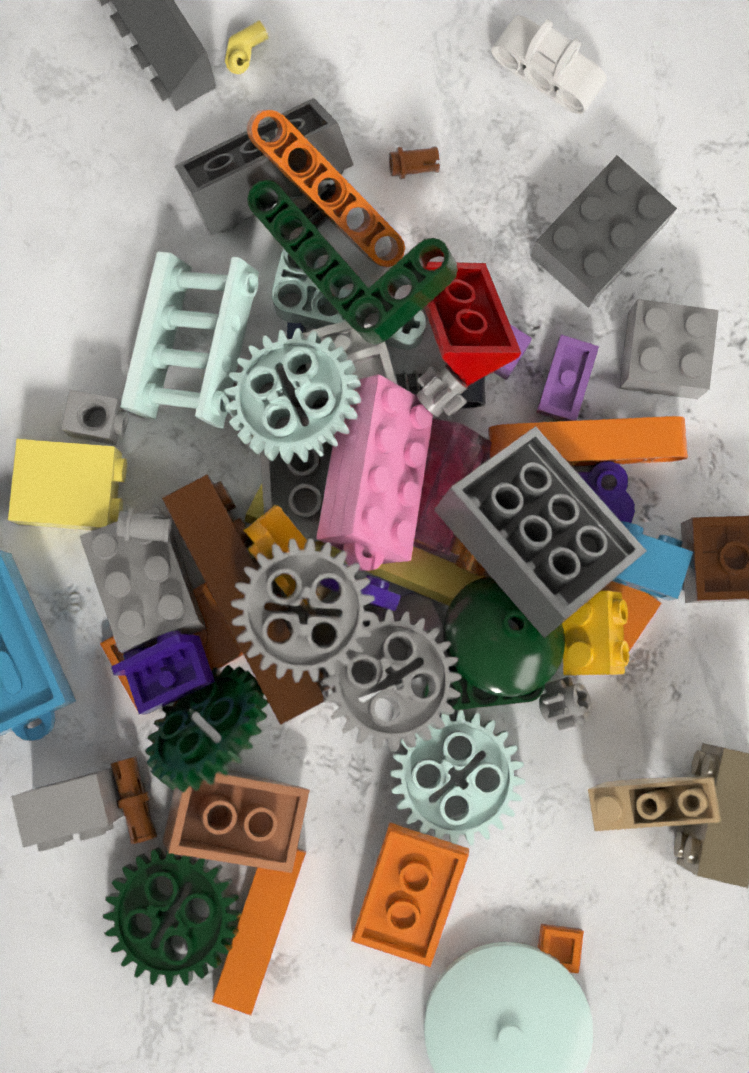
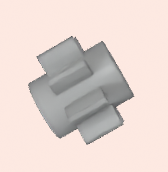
[416,365,468,416]
[539,676,591,731]

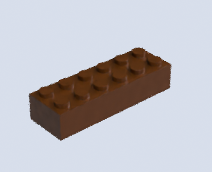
[162,475,331,725]

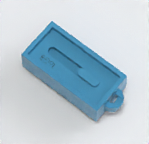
[0,550,76,741]

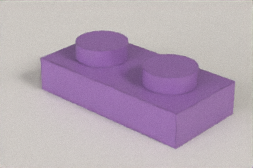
[536,334,599,421]

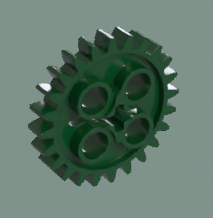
[145,665,269,792]
[103,847,241,987]

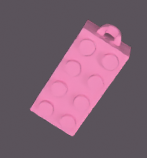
[316,374,433,571]

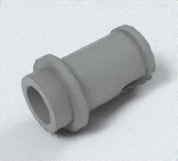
[117,508,172,543]

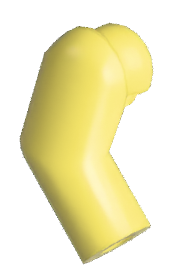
[225,21,269,74]

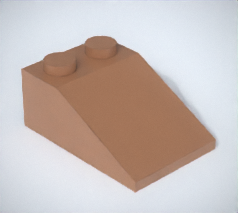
[162,770,310,873]

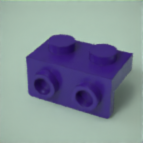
[111,630,215,715]

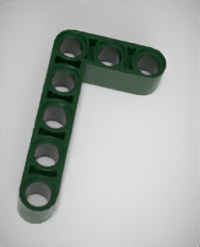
[247,180,458,344]

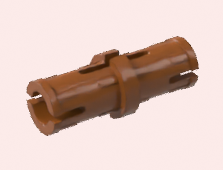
[110,756,157,844]

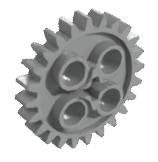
[232,538,375,682]
[320,610,461,751]

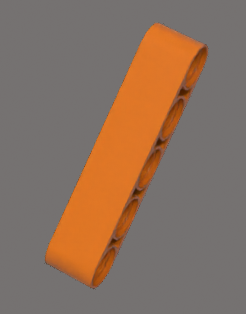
[247,110,405,267]
[488,416,688,467]

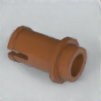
[389,146,440,179]

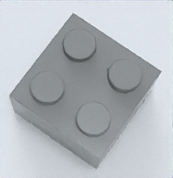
[619,299,719,399]
[11,768,124,852]

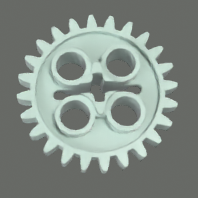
[225,328,362,464]
[390,710,525,845]

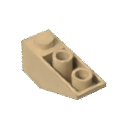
[588,777,721,831]

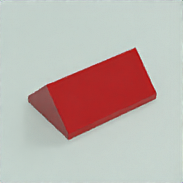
[424,261,521,386]

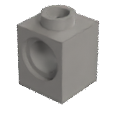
[61,389,128,445]

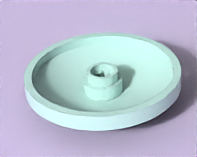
[424,942,593,1073]

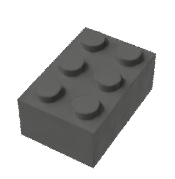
[530,155,677,308]

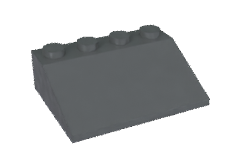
[434,426,646,638]

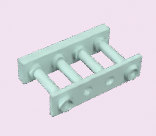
[120,252,259,428]

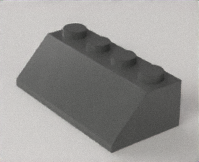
[98,0,216,111]
[174,98,354,235]

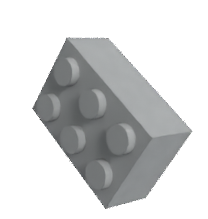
[80,506,207,654]

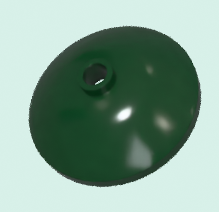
[443,576,565,697]

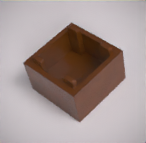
[681,516,749,603]

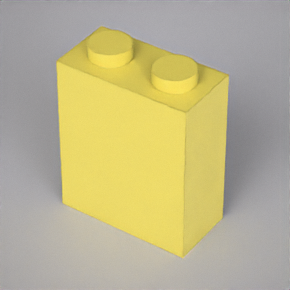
[8,439,127,531]

